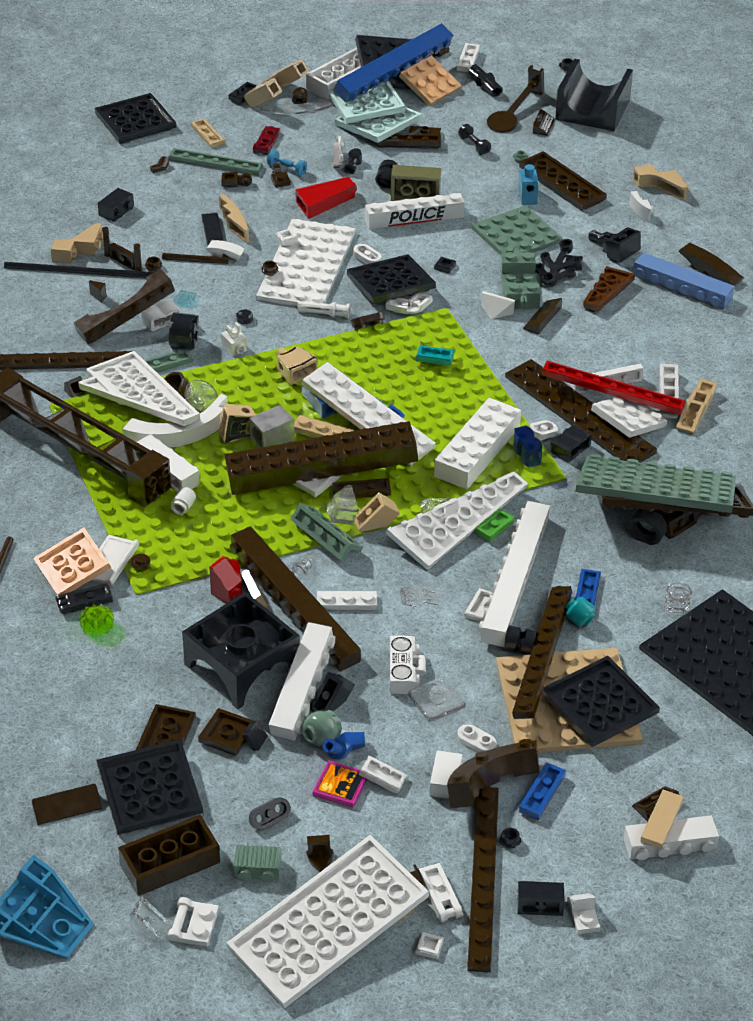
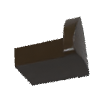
[306,835,334,872]

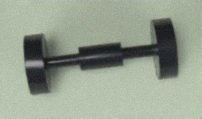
[458,124,491,155]

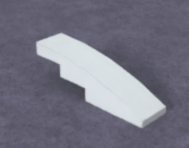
[659,363,679,419]

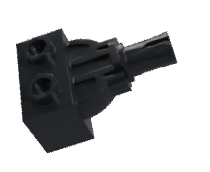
[588,227,641,262]

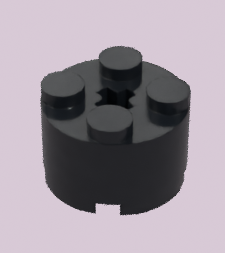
[169,312,199,350]

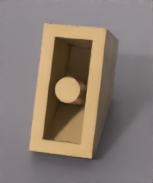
[353,493,400,532]

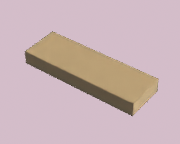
[190,118,225,148]
[640,790,684,849]

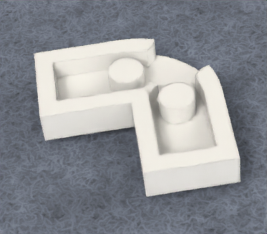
[333,136,345,167]
[386,292,432,314]

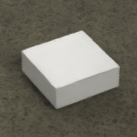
[276,229,298,246]
[415,932,444,960]

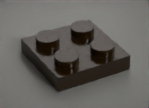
[198,708,254,756]

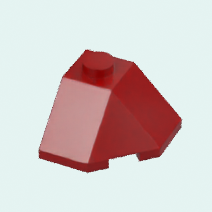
[209,556,242,603]

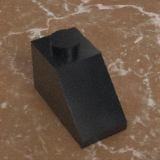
[310,672,355,712]

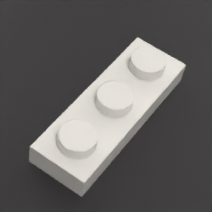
[457,43,480,72]
[317,591,377,610]

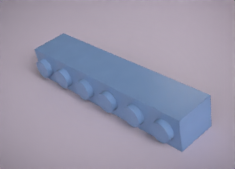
[633,252,735,309]

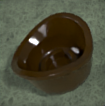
[164,372,190,399]

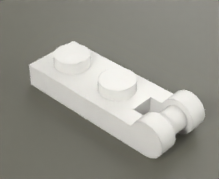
[419,863,463,923]

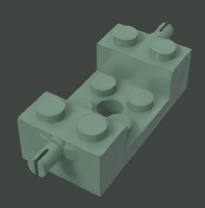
[500,246,541,309]

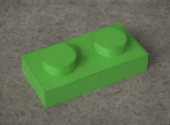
[475,508,514,542]

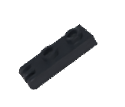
[55,583,113,614]

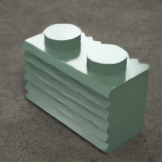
[233,844,282,882]

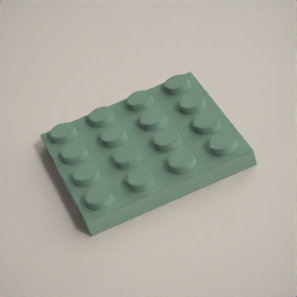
[471,205,563,255]

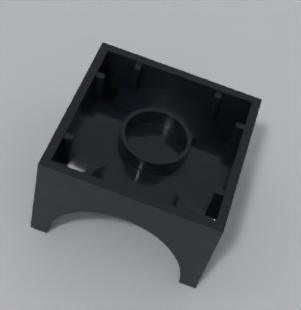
[182,592,300,710]

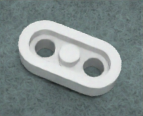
[354,244,382,264]
[527,420,558,441]
[457,725,497,752]

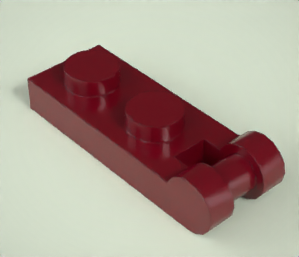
[253,126,280,155]

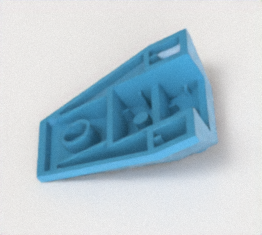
[0,855,94,959]

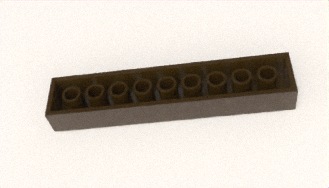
[224,421,418,495]

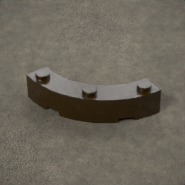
[447,739,540,808]

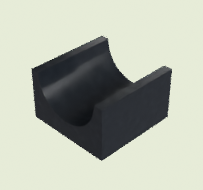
[555,59,633,131]

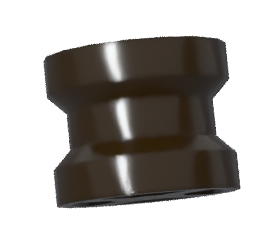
[292,87,308,106]

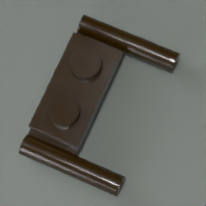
[102,227,142,271]

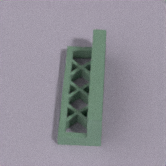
[290,503,363,561]

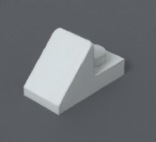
[566,893,600,935]

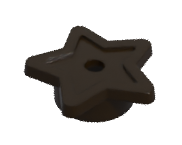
[409,864,426,887]

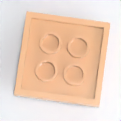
[399,55,462,106]
[33,528,111,595]

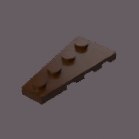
[583,266,635,312]

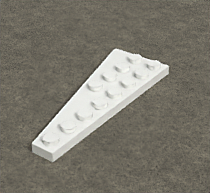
[386,472,528,570]

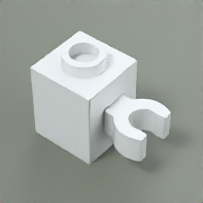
[221,322,247,357]

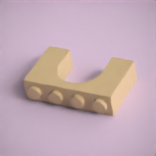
[244,58,310,108]

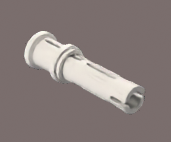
[298,301,351,319]

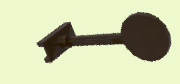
[487,65,545,133]

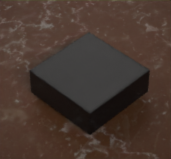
[434,257,456,273]
[242,720,268,751]

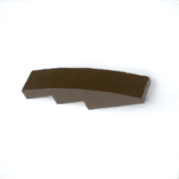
[678,242,744,286]

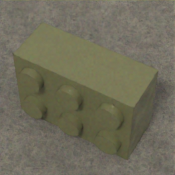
[391,165,442,201]

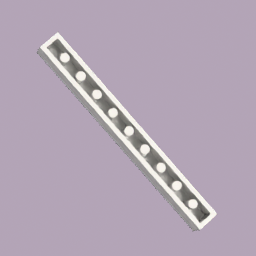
[478,501,550,647]

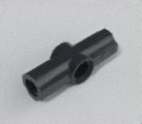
[468,64,503,97]

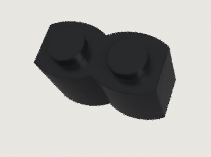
[550,425,592,462]

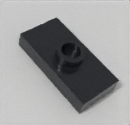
[228,82,257,104]

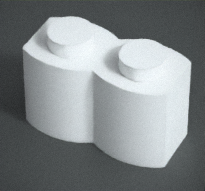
[140,300,181,331]

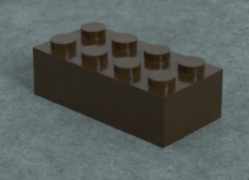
[118,814,221,896]

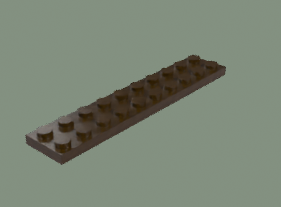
[505,359,657,463]

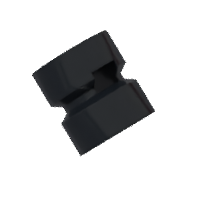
[375,159,398,189]
[504,625,538,655]

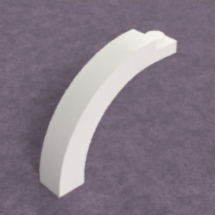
[123,394,228,448]

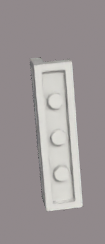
[569,364,643,393]

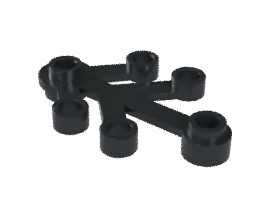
[535,239,582,287]

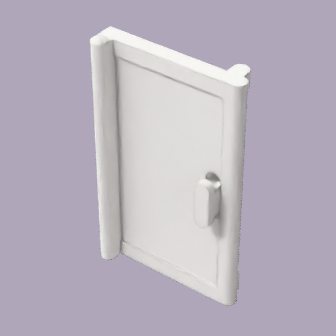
[92,535,139,585]

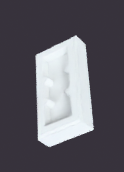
[359,756,407,794]

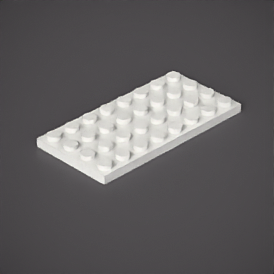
[256,219,356,309]
[227,835,429,1008]

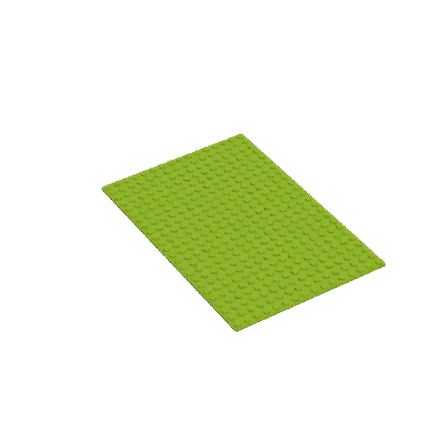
[49,308,566,595]

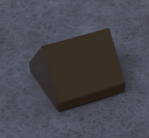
[64,376,87,398]

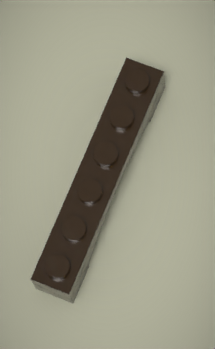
[74,269,175,344]

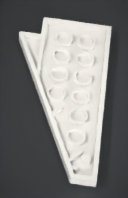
[78,351,201,426]

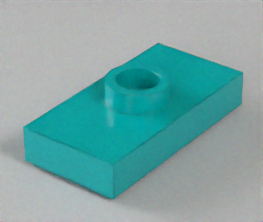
[416,345,454,366]

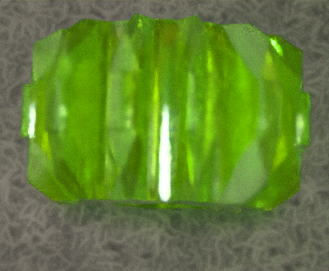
[80,603,114,637]

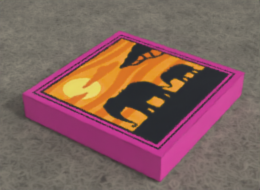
[313,760,367,808]

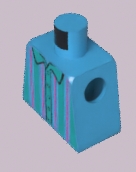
[518,164,538,205]

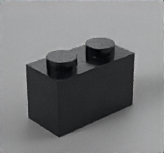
[98,188,134,222]

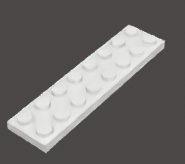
[302,362,435,467]

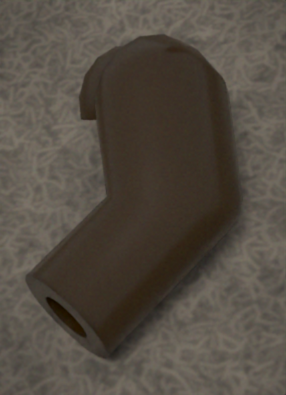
[150,156,169,173]

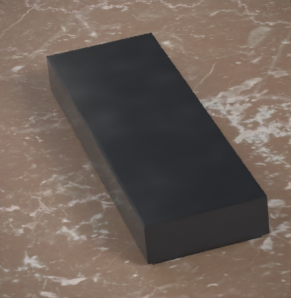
[202,213,224,247]

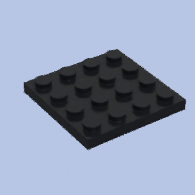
[355,35,413,89]
[94,93,176,143]
[347,254,436,304]
[542,656,660,747]
[96,739,203,835]

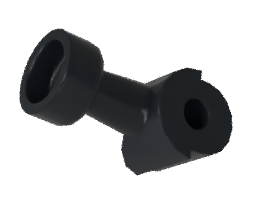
[343,148,362,174]

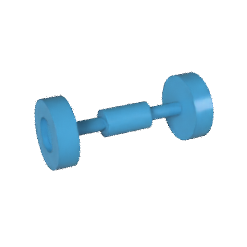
[267,150,307,177]

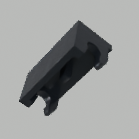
[517,881,565,916]

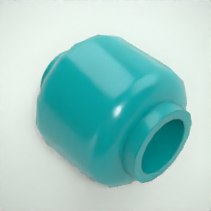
[566,597,596,627]

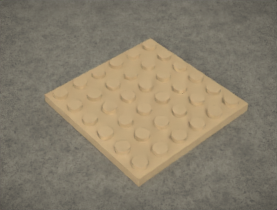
[496,648,643,753]

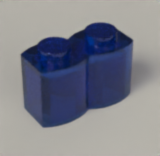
[513,425,542,468]

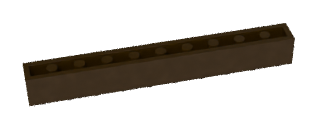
[230,526,361,672]

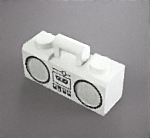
[390,636,426,694]

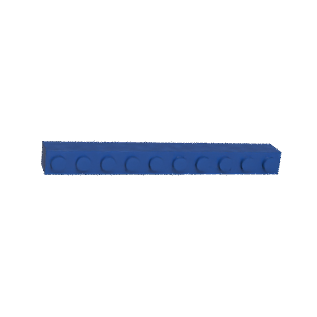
[333,23,454,103]

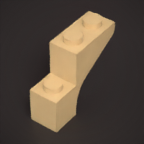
[633,164,689,200]
[51,223,103,263]

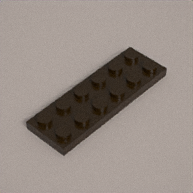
[519,151,607,210]

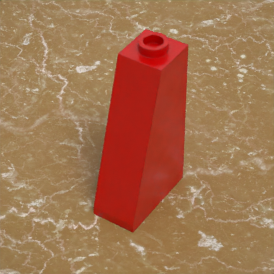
[295,177,357,219]

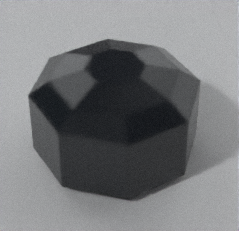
[236,309,253,325]

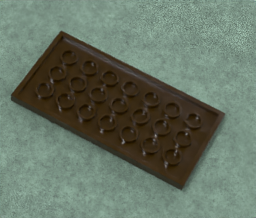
[597,486,753,518]

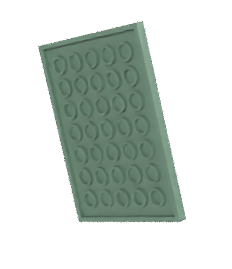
[575,454,736,513]

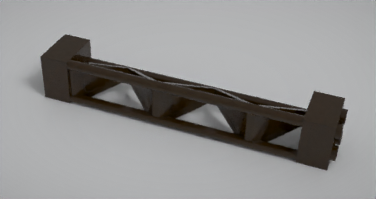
[0,367,171,507]

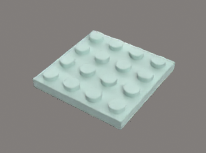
[330,81,406,124]
[335,107,422,142]

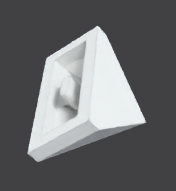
[481,291,515,319]

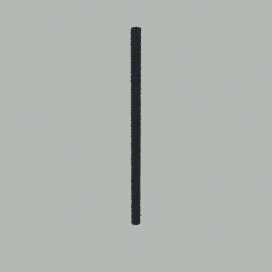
[4,262,154,278]

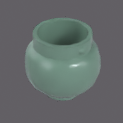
[303,710,342,747]

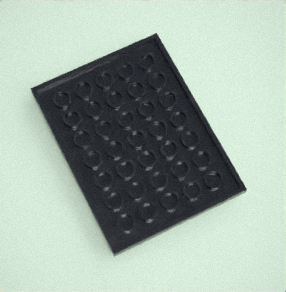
[639,589,753,736]

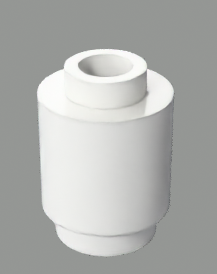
[171,487,196,515]

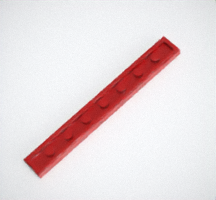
[541,361,686,416]

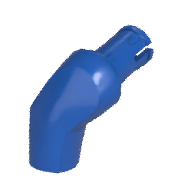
[323,732,365,760]

